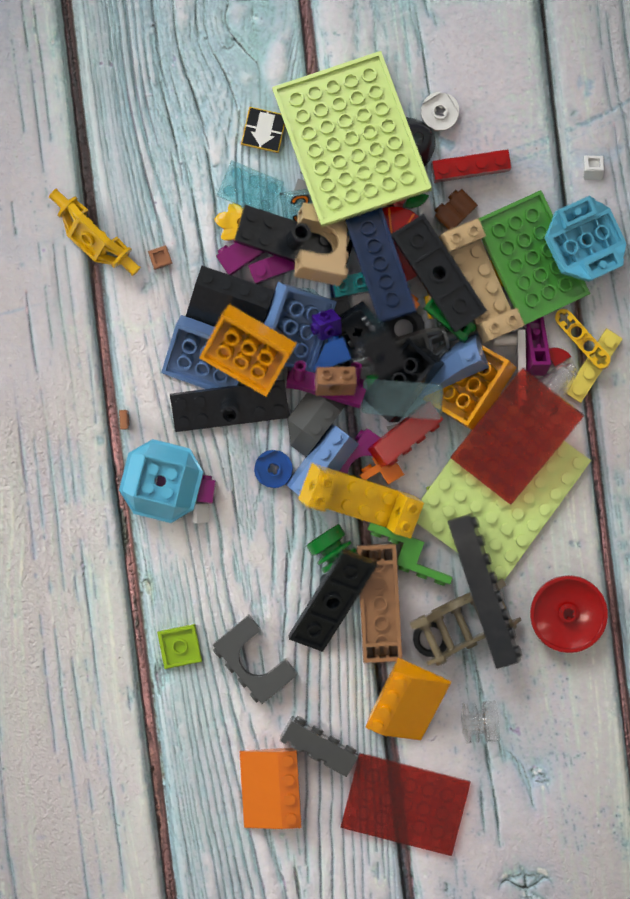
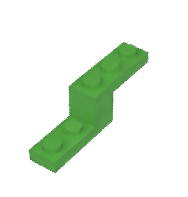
[367,523,453,586]

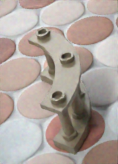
[410,579,522,666]

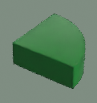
[404,193,429,208]

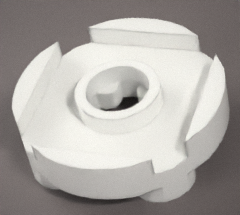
[421,92,459,132]

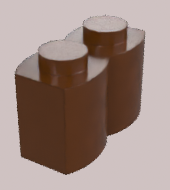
[434,189,478,231]

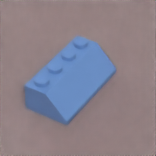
[286,424,359,495]

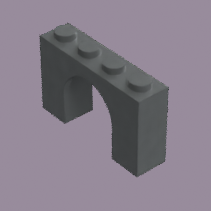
[213,614,298,704]

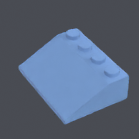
[264,282,337,372]
[161,315,239,389]

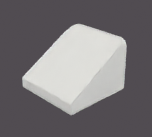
[583,156,604,180]
[193,503,209,523]

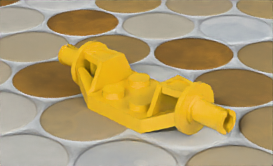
[48,188,141,276]

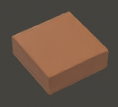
[148,245,173,270]
[119,410,130,430]

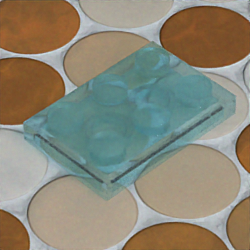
[217,160,284,213]

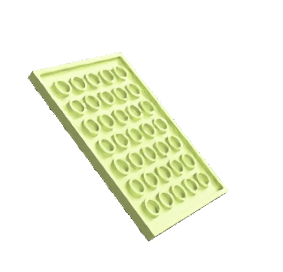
[272,51,432,227]
[417,394,591,580]

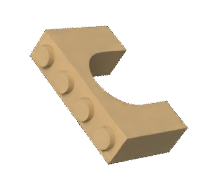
[294,202,349,286]

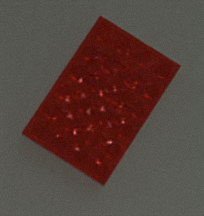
[450,367,584,505]
[340,752,471,856]

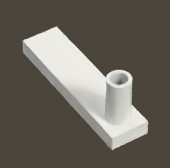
[493,330,527,407]

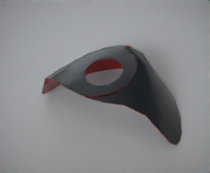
[406,117,436,167]

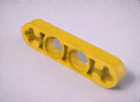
[555,309,611,370]

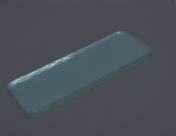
[361,379,443,420]

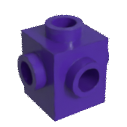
[310,309,342,341]

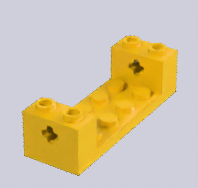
[298,463,424,539]

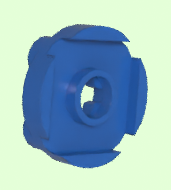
[254,450,293,488]

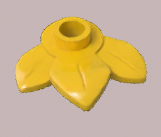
[215,204,243,241]

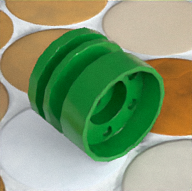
[306,524,357,573]

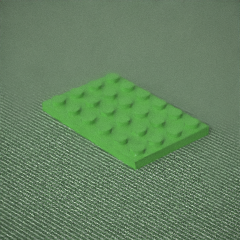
[479,190,591,325]

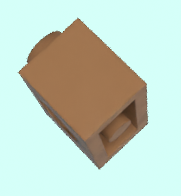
[315,367,357,396]

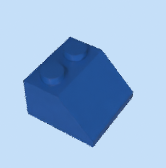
[313,335,351,373]

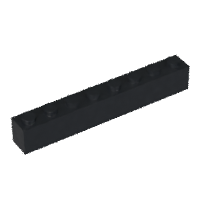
[447,512,522,669]

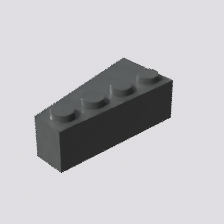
[280,716,358,777]

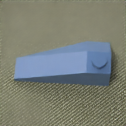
[419,333,489,398]

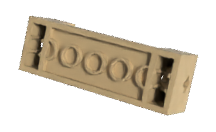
[439,218,524,344]

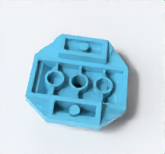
[545,196,626,282]
[119,439,204,523]

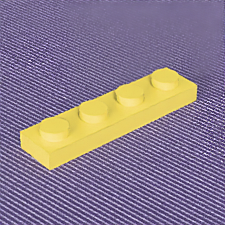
[564,328,623,403]

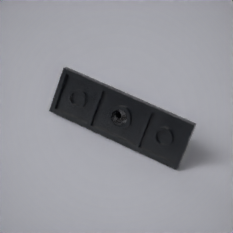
[234,204,353,267]
[391,214,487,333]
[170,379,289,432]
[288,548,378,652]

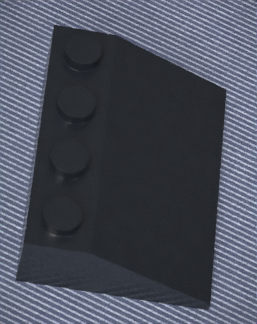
[186,266,275,327]

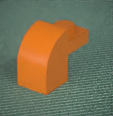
[360,457,404,484]

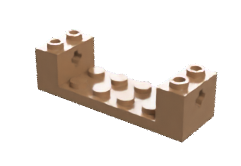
[357,543,402,663]

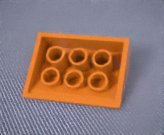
[240,748,302,829]

